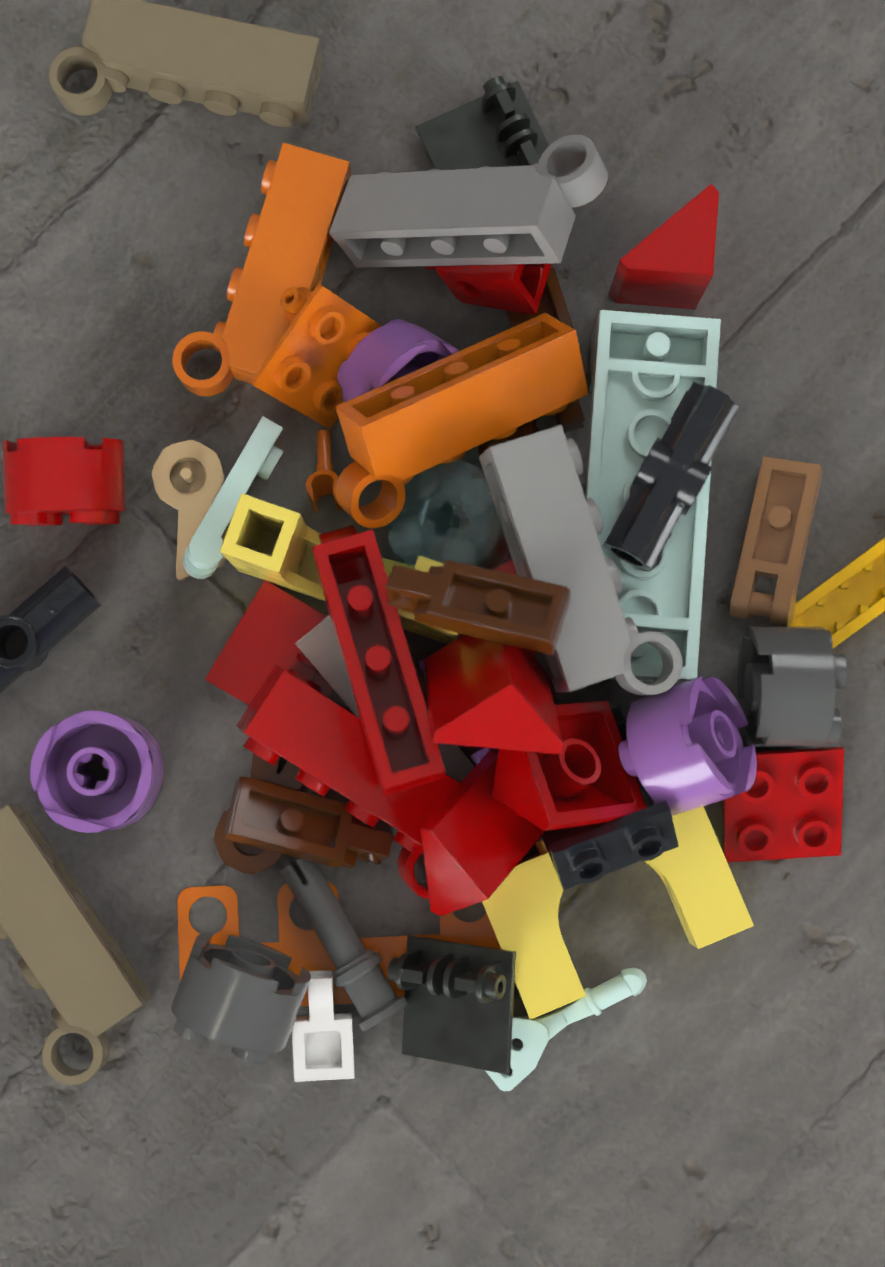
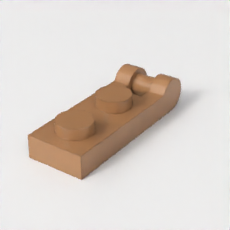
[730,456,823,627]

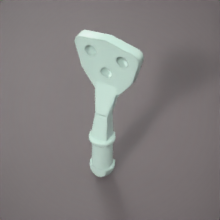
[485,968,647,1091]

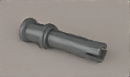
[279,859,409,1032]

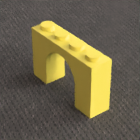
[220,493,461,645]
[482,806,754,1019]

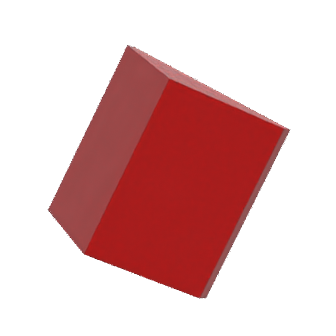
[608,183,719,310]
[423,635,563,754]
[492,700,647,831]
[420,750,545,916]

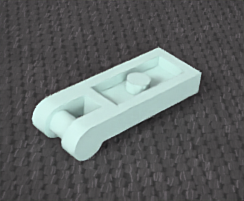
[183,416,283,579]

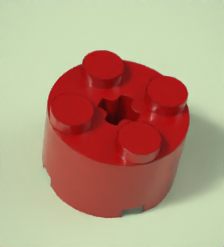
[3,437,126,526]

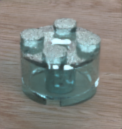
[388,460,512,570]

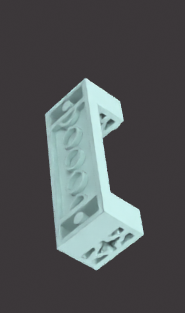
[585,310,721,685]

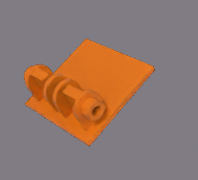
[251,283,382,429]

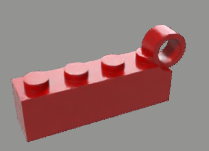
[312,525,446,796]
[236,665,460,899]

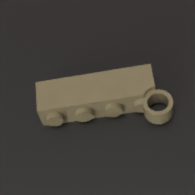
[49,0,323,128]
[0,804,153,1085]

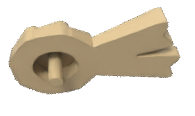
[152,440,228,581]

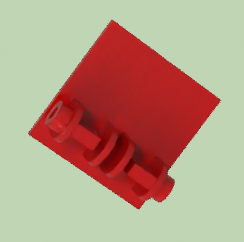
[205,580,334,706]
[723,747,844,863]

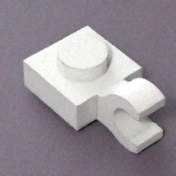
[292,970,355,1082]

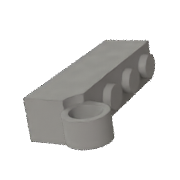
[329,134,608,268]
[479,425,682,695]

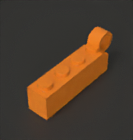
[172,142,352,397]
[335,313,588,528]

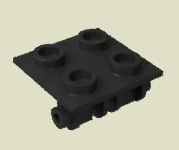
[415,76,549,170]
[388,935,516,1075]

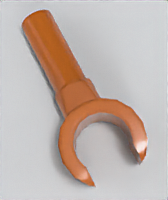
[305,430,342,513]

